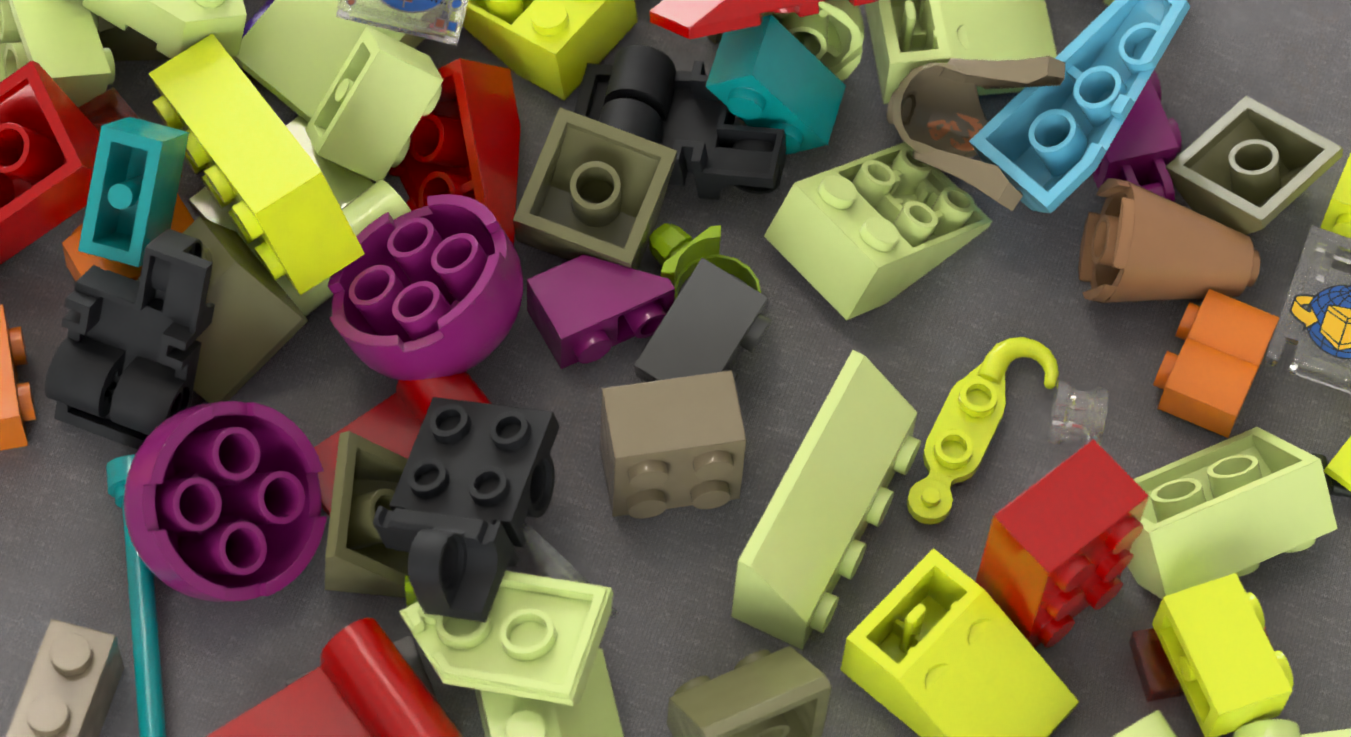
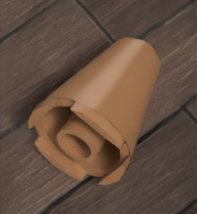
[1078,178,1261,303]

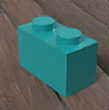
[705,15,846,155]
[78,116,189,267]

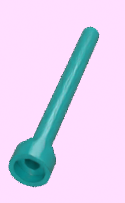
[106,454,167,737]

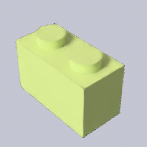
[305,26,443,182]

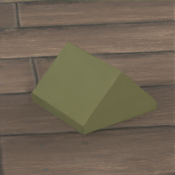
[1166,96,1343,235]
[325,431,409,598]

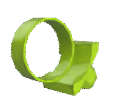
[649,223,761,301]

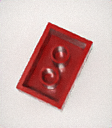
[976,439,1149,648]

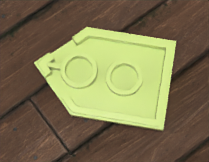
[400,571,613,706]

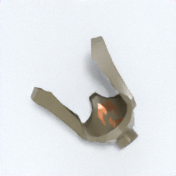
[887,56,1065,211]

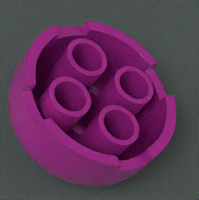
[328,194,523,381]
[124,401,327,602]

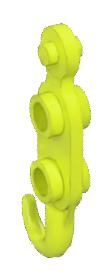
[907,337,1059,525]

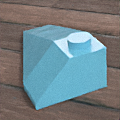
[969,0,1190,214]

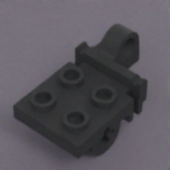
[574,45,786,200]
[45,229,215,450]
[373,397,560,622]

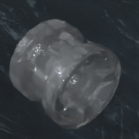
[1047,380,1109,446]

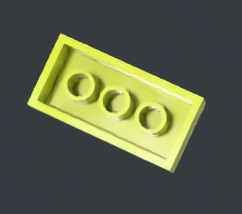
[149,33,365,296]

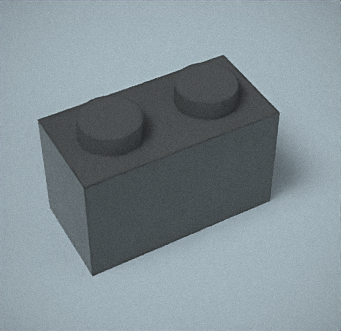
[634,258,772,382]

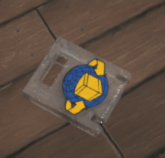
[1264,225,1351,394]

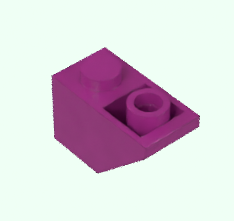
[527,255,675,369]

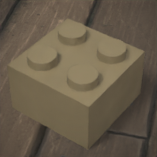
[600,370,746,519]

